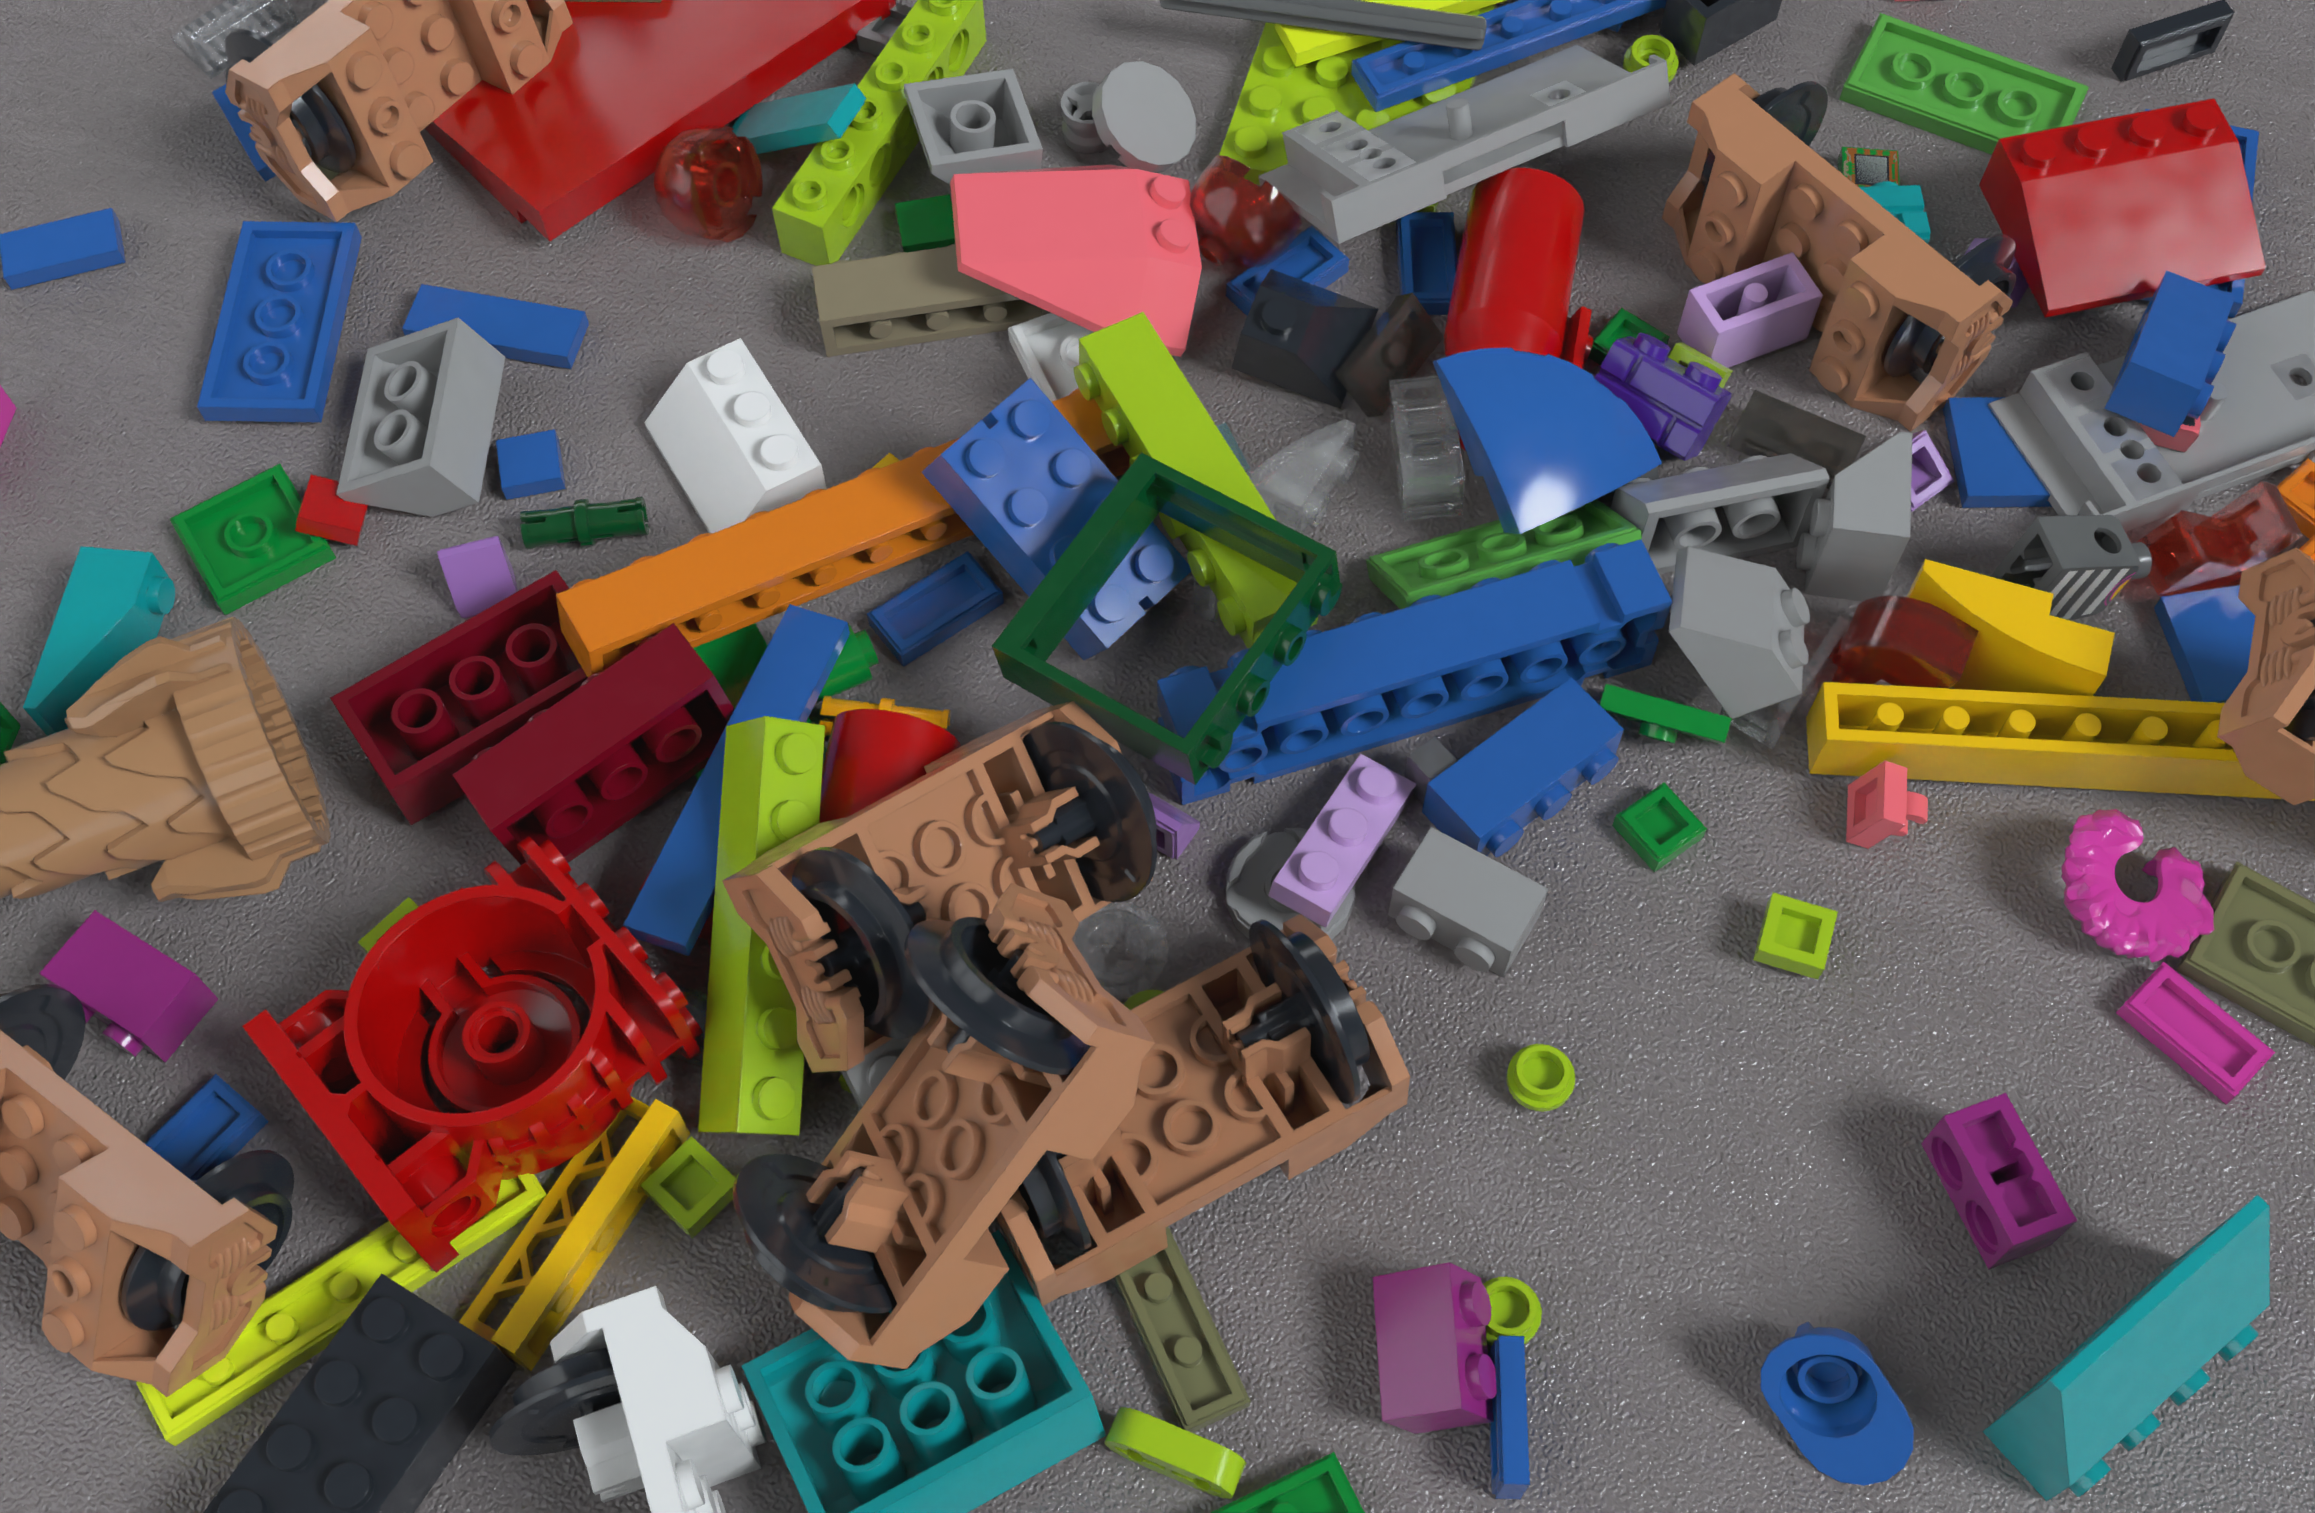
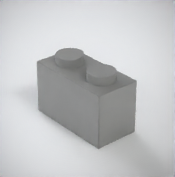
[1388,827,1548,978]

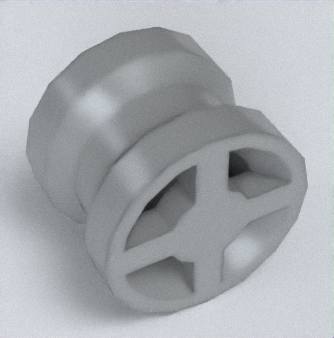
[1061,82,1111,154]

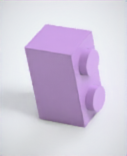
[1677,252,1823,368]

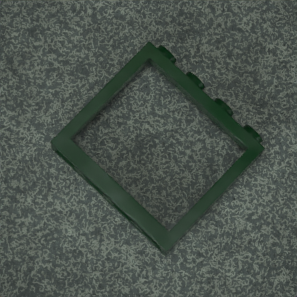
[992,452,1342,785]

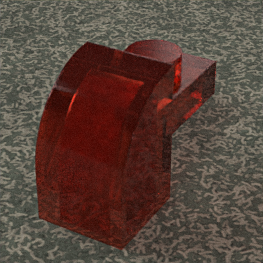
[2137,481,2303,596]
[1831,596,1979,688]

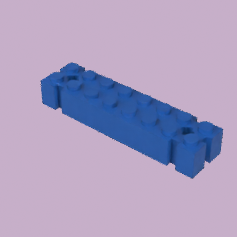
[1157,539,1672,805]

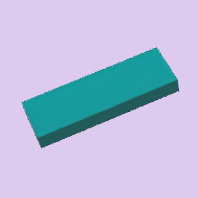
[721,83,866,158]

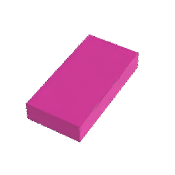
[2116,962,2275,1105]

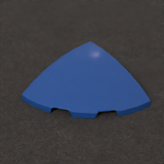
[1432,348,1662,534]

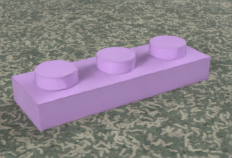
[1268,753,1416,928]

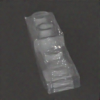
[1194,419,1359,624]

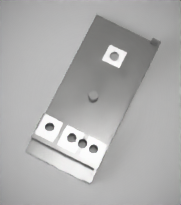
[1259,45,1671,244]
[1988,290,2315,532]

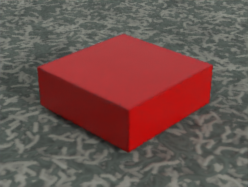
[295,474,369,546]

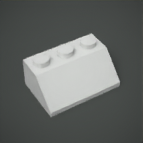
[644,338,827,533]

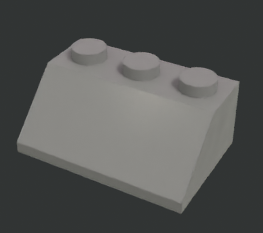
[336,317,505,517]
[1610,453,1830,574]

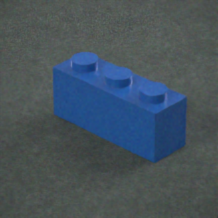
[2104,270,2236,437]
[1422,677,1624,857]

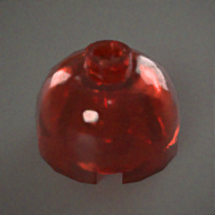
[654,125,763,242]
[1189,155,1302,268]

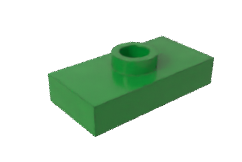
[1599,684,1732,745]

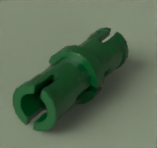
[520,496,649,550]

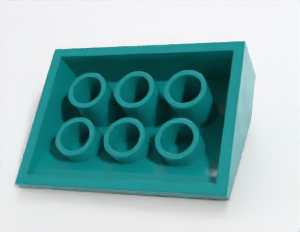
[1982,1195,2270,1501]
[742,1230,1106,1513]

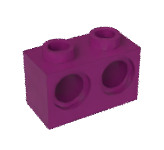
[1921,1093,2077,1270]

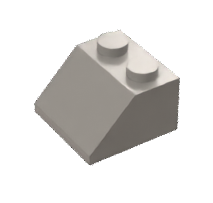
[904,69,1043,185]
[1796,432,1913,603]
[1669,546,1810,719]

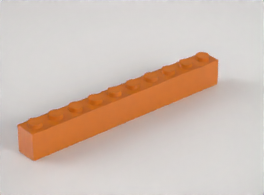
[556,388,1130,677]

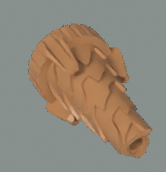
[0,617,331,902]

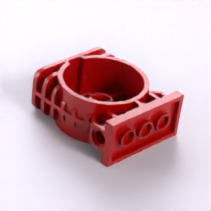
[242,836,703,1273]

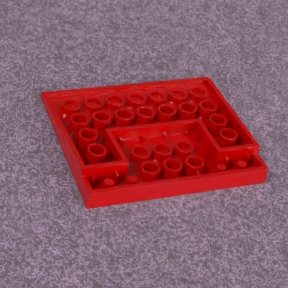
[424,0,896,242]

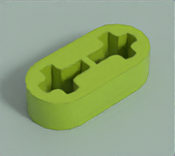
[1104,1407,1246,1499]

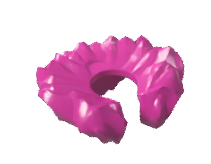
[2061,809,2214,963]

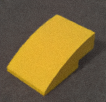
[1890,559,2115,696]

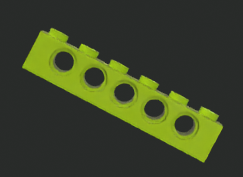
[772,0,987,266]

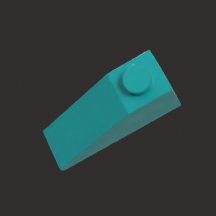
[23,546,175,736]

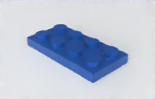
[197,221,362,423]

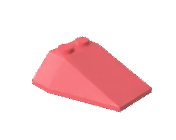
[950,165,1202,357]

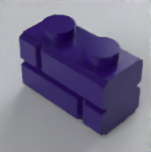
[1595,333,1732,461]

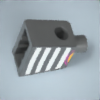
[1990,515,2152,621]

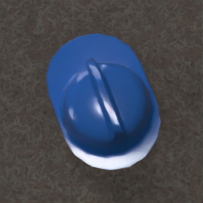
[1761,1322,1914,1486]

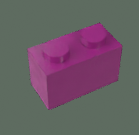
[39,910,218,1063]
[1372,1262,1497,1434]

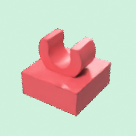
[1846,761,1928,849]

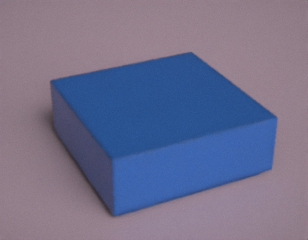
[496,429,566,500]

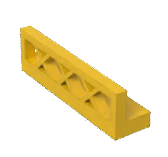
[459,1096,690,1371]

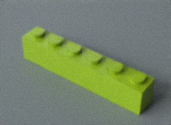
[1074,312,1318,648]
[698,716,825,1136]

